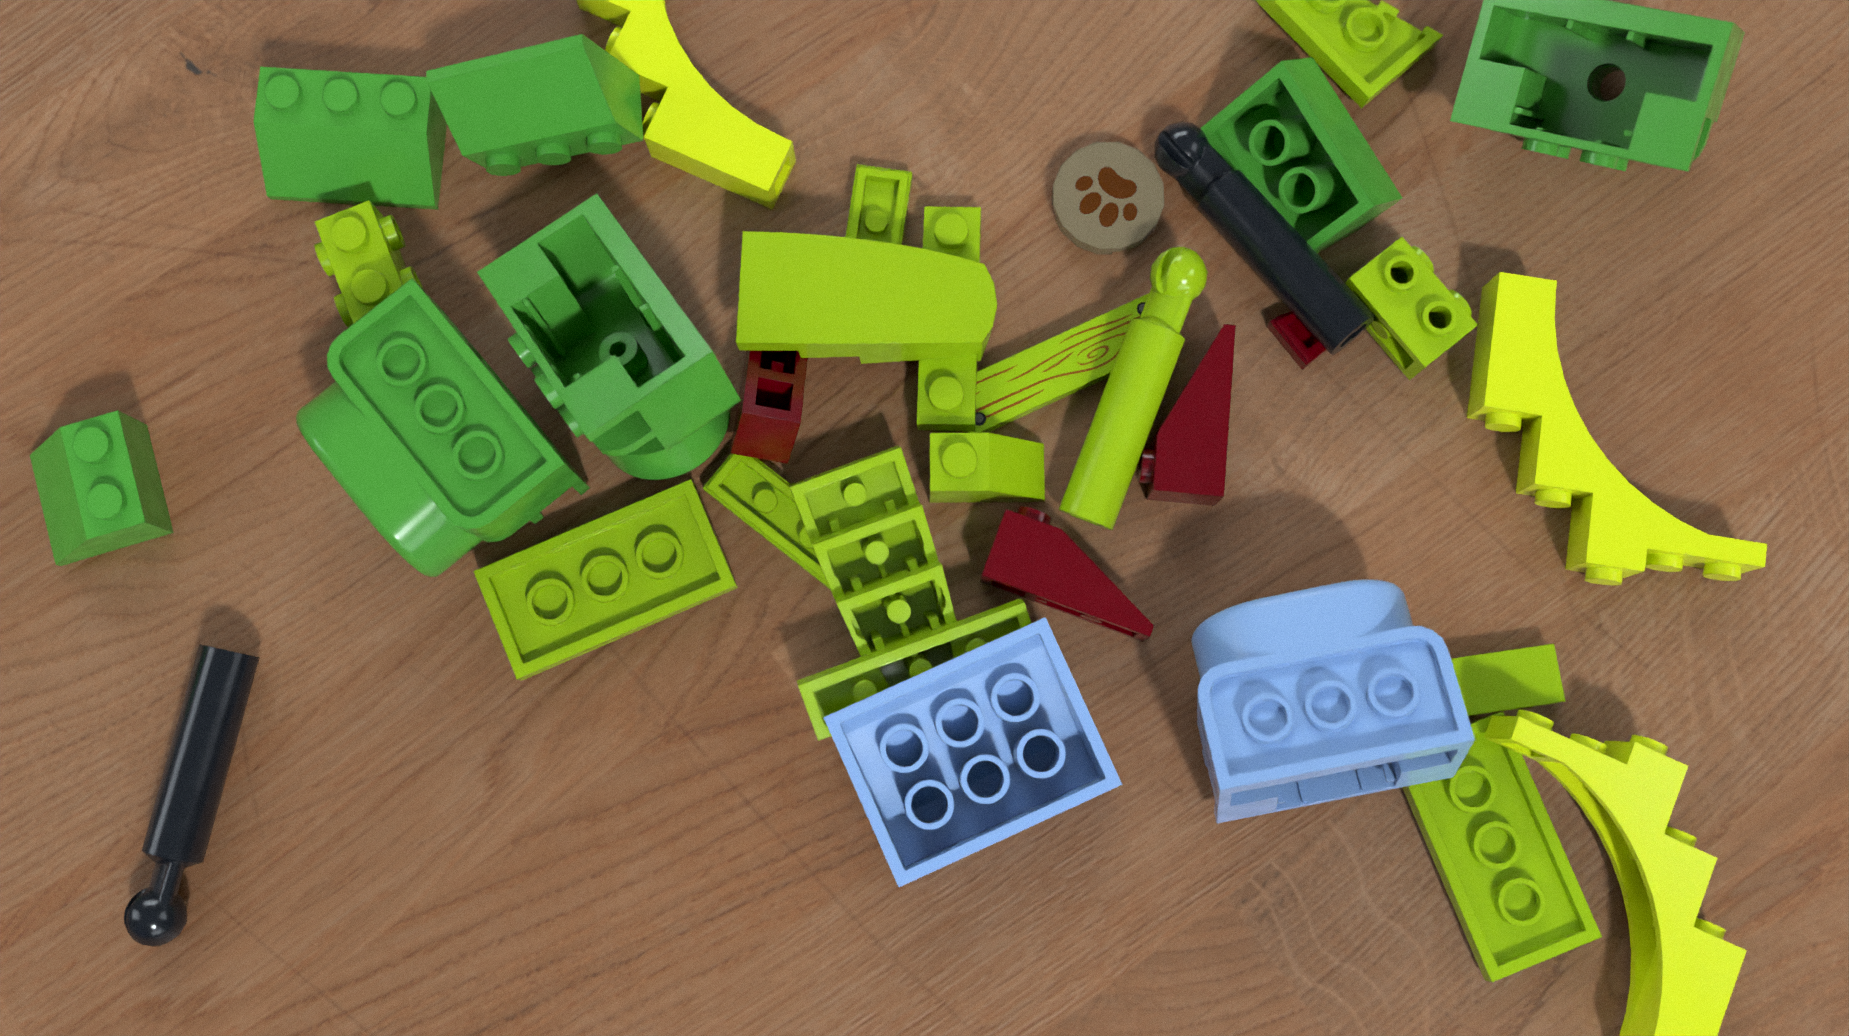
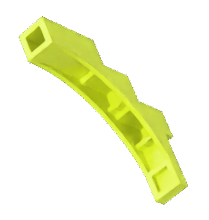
[576,0,796,210]
[1467,272,1767,585]
[1484,710,1747,1036]

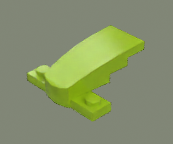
[736,206,997,431]
[789,445,1031,741]

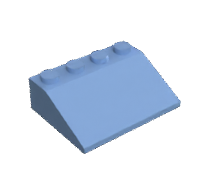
[823,617,1122,887]

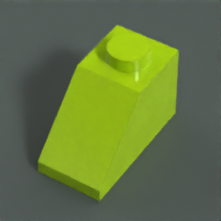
[929,432,1045,503]

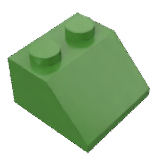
[30,410,174,566]

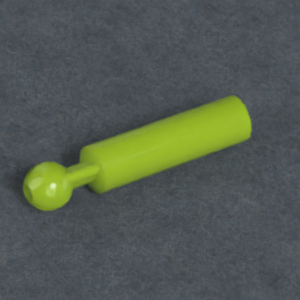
[1058,247,1208,530]

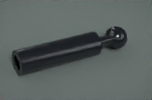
[1154,121,1376,355]
[124,644,260,947]

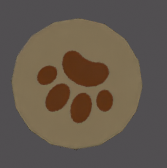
[1052,142,1165,255]

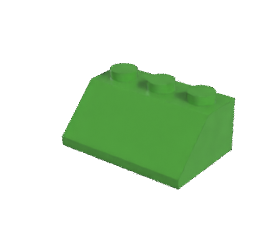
[426,34,644,176]
[1200,57,1403,253]
[253,67,447,210]

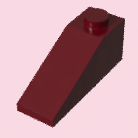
[1138,324,1236,506]
[731,351,808,464]
[980,506,1154,642]

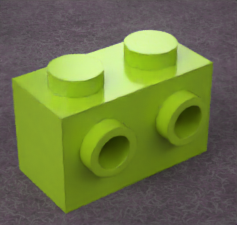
[314,200,424,328]
[1345,237,1478,381]

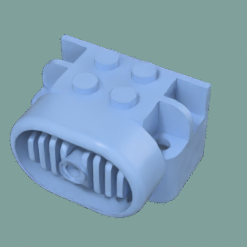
[1191,579,1475,823]

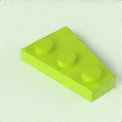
[1255,0,1443,109]

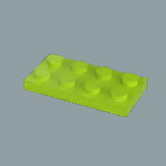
[473,479,738,681]
[1402,711,1602,982]

